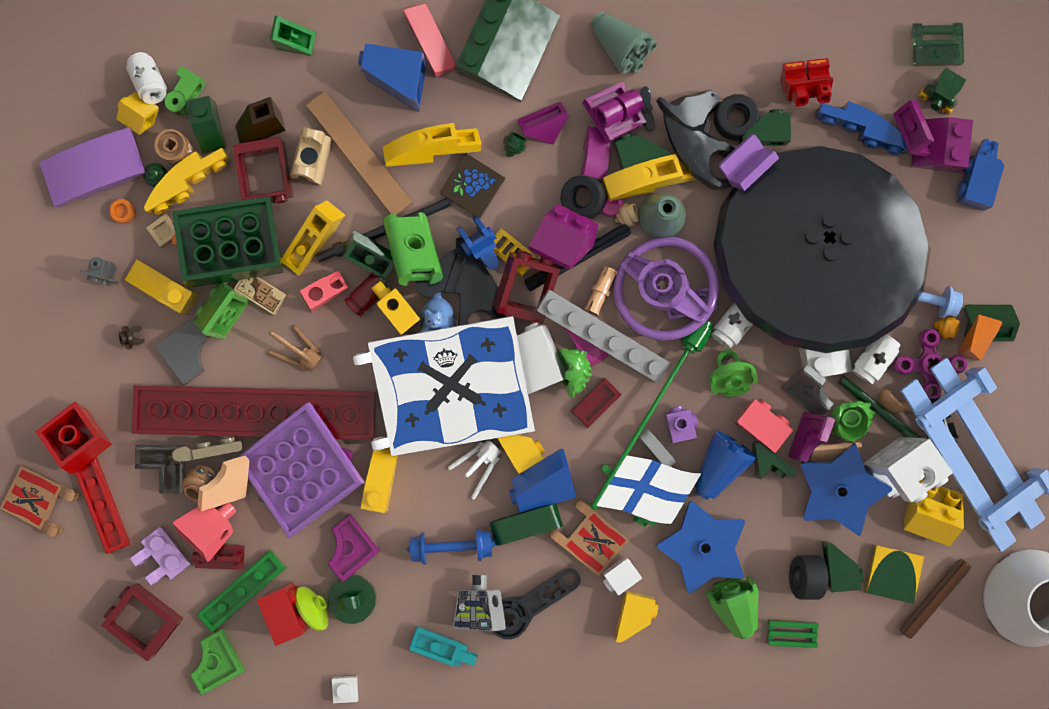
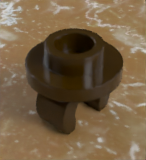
[118,326,145,350]

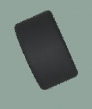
[714,94,759,140]
[560,175,607,219]
[789,555,828,600]

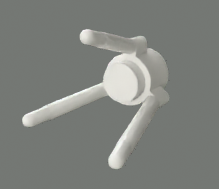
[448,439,501,500]

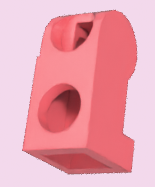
[300,271,349,313]

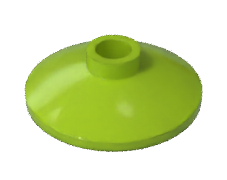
[295,586,329,631]

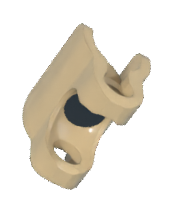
[290,127,331,186]

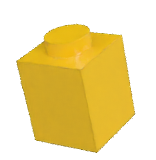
[116,92,159,135]

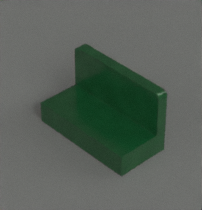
[964,305,1020,341]

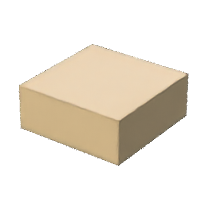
[146,214,175,248]

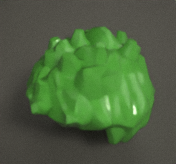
[557,348,592,398]
[830,401,876,442]

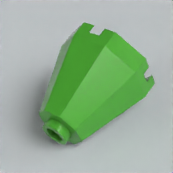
[705,576,759,639]

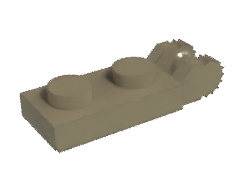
[171,437,242,462]

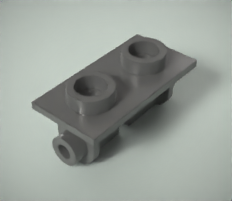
[80,257,119,286]

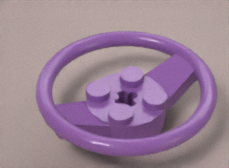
[613,237,719,341]

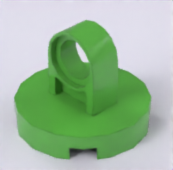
[709,350,758,397]

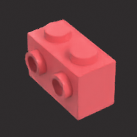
[733,399,793,453]

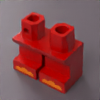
[780,58,834,107]

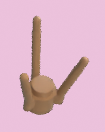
[268,326,322,372]

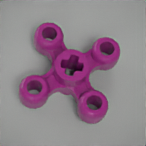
[893,329,967,401]

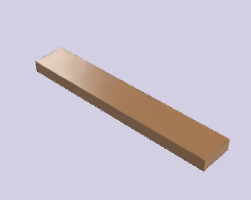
[306,91,413,216]

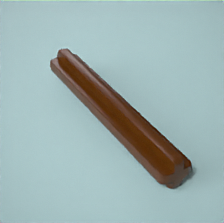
[900,559,971,639]

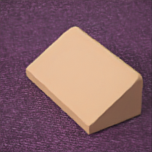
[809,442,862,461]

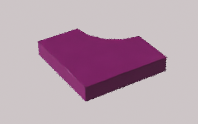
[788,412,835,463]
[327,514,381,583]

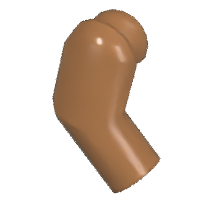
[879,389,912,413]

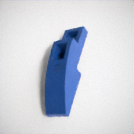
[815,101,908,156]

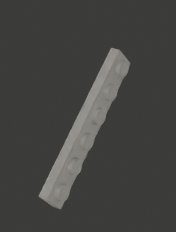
[536,289,670,383]

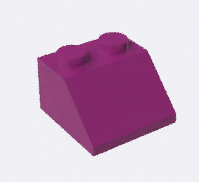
[911,117,973,173]
[528,204,598,270]

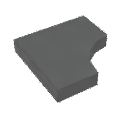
[155,318,209,385]
[781,364,833,415]

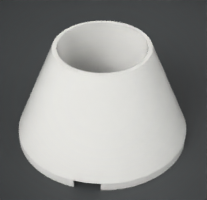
[983,549,1049,647]

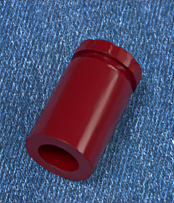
[344,273,381,317]

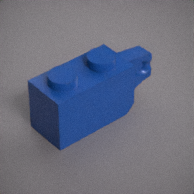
[956,139,1004,211]

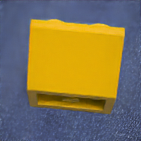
[904,479,964,547]

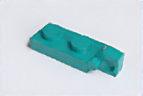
[408,625,478,667]

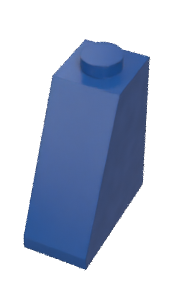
[509,448,576,513]

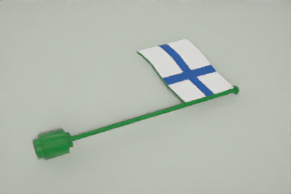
[590,320,713,524]

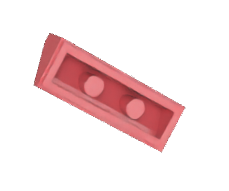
[403,4,456,77]

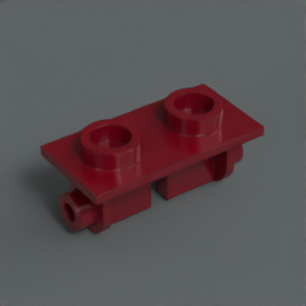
[192,545,245,570]

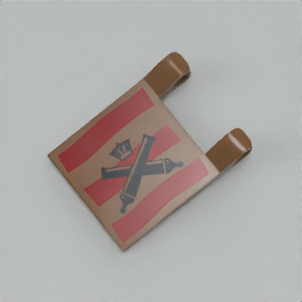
[0,465,80,537]
[549,498,629,577]

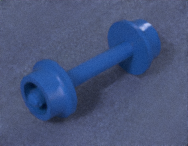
[407,528,496,565]

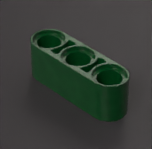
[489,503,563,546]

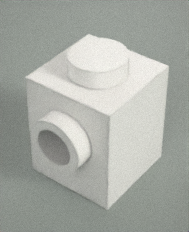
[603,556,642,595]

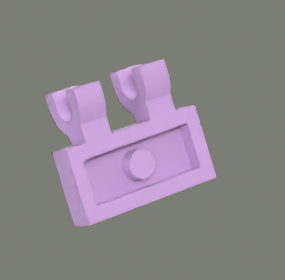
[130,526,192,585]

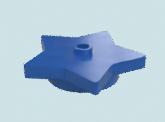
[800,443,892,536]
[656,501,745,594]

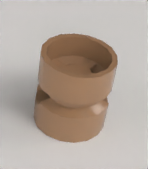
[155,129,194,166]

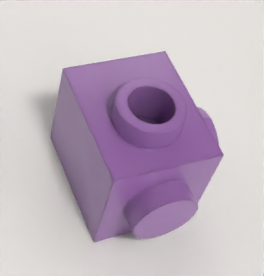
[664,406,698,443]

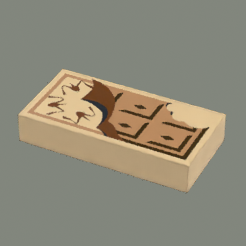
[234,277,288,315]

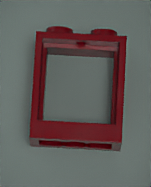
[232,137,294,204]
[493,250,560,324]
[101,583,184,662]

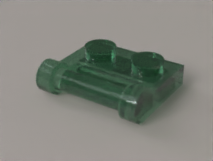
[911,22,964,66]

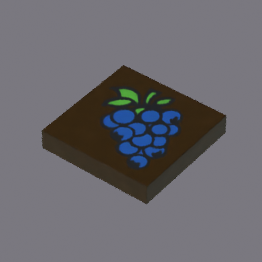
[439,153,505,219]

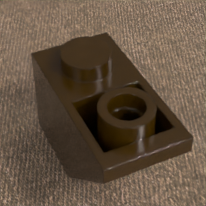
[235,97,286,144]

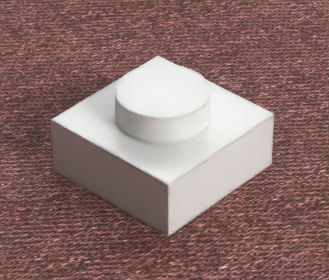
[332,675,359,703]

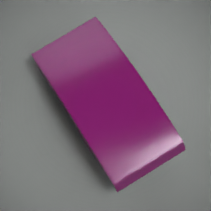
[581,126,611,179]

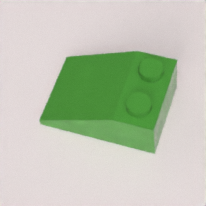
[194,282,250,340]

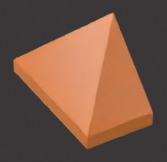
[958,314,1002,361]

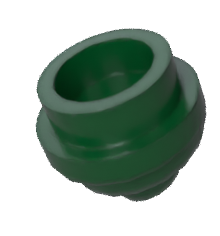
[503,132,527,157]
[143,163,168,187]

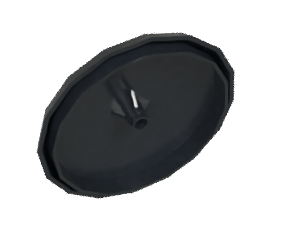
[713,146,930,353]

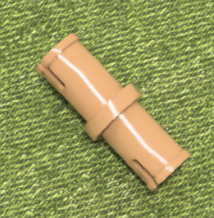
[584,266,617,316]

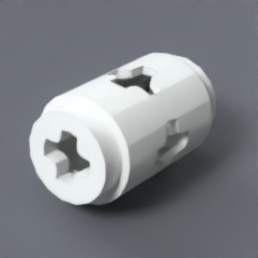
[126,52,167,104]
[712,303,753,349]
[852,334,901,385]

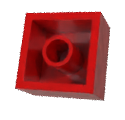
[35,401,112,475]
[257,582,310,646]

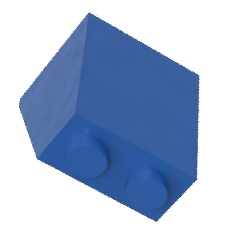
[358,43,427,112]

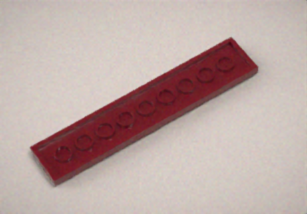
[132,385,376,440]

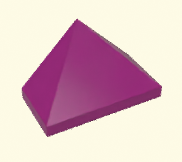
[517,102,569,145]

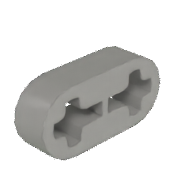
[639,427,676,467]

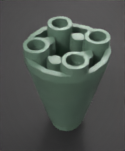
[591,12,658,74]
[638,192,686,239]

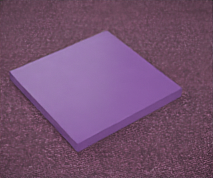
[237,402,365,538]

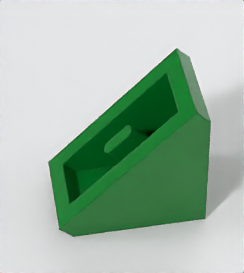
[270,16,316,56]

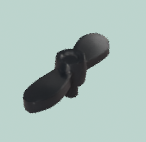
[641,86,655,131]

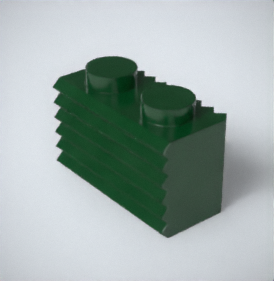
[343,230,394,280]

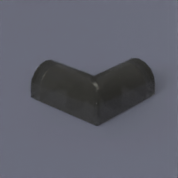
[135,445,186,493]

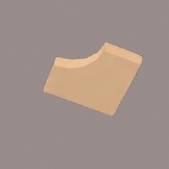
[198,456,249,511]

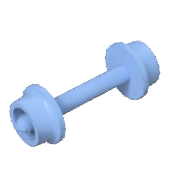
[918,286,963,318]

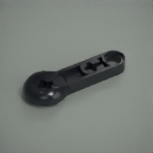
[492,568,581,640]

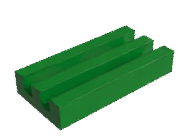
[768,620,819,648]

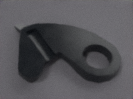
[656,90,735,190]
[415,237,506,326]

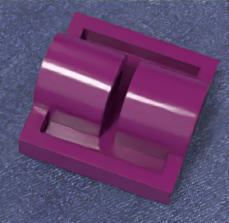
[582,82,647,143]

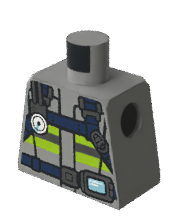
[453,575,505,631]

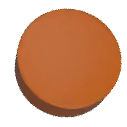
[109,199,135,224]

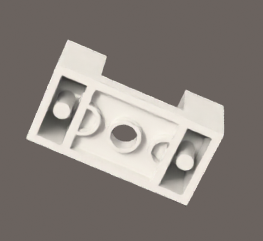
[863,437,953,503]

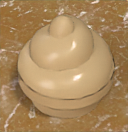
[614,203,640,227]

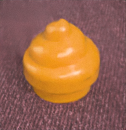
[934,316,961,340]

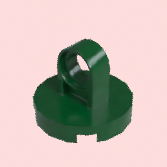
[327,575,377,624]

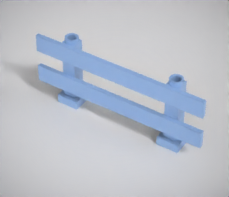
[900,358,1049,552]

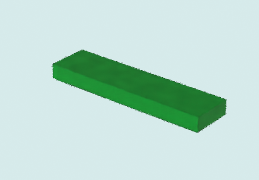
[196,550,286,633]

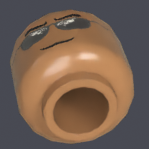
[182,465,217,501]

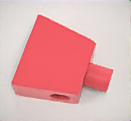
[173,503,236,562]

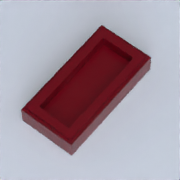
[571,378,622,428]

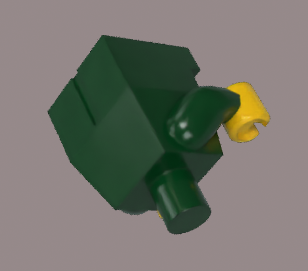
[918,68,966,115]

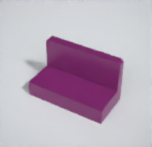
[893,100,934,157]

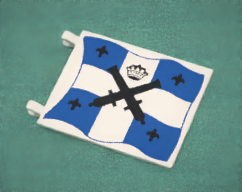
[353,316,535,456]

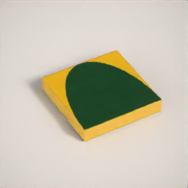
[865,545,924,604]

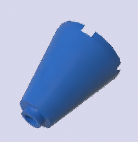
[694,431,757,500]

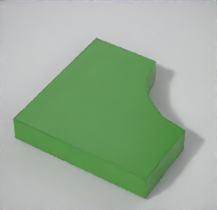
[190,628,246,696]

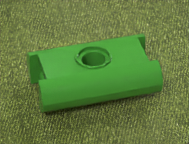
[383,212,443,286]

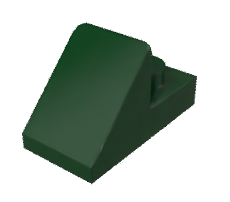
[751,441,798,480]

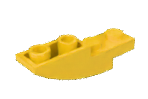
[383,123,481,167]
[144,148,231,215]
[602,154,697,201]

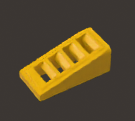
[493,228,538,277]

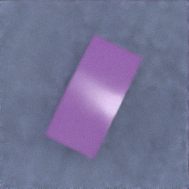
[39,127,146,207]

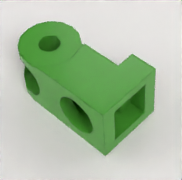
[165,66,206,115]

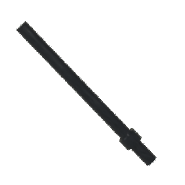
[315,198,451,263]

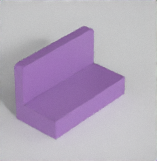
[718,134,779,191]

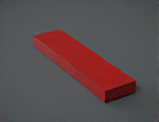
[75,457,131,554]

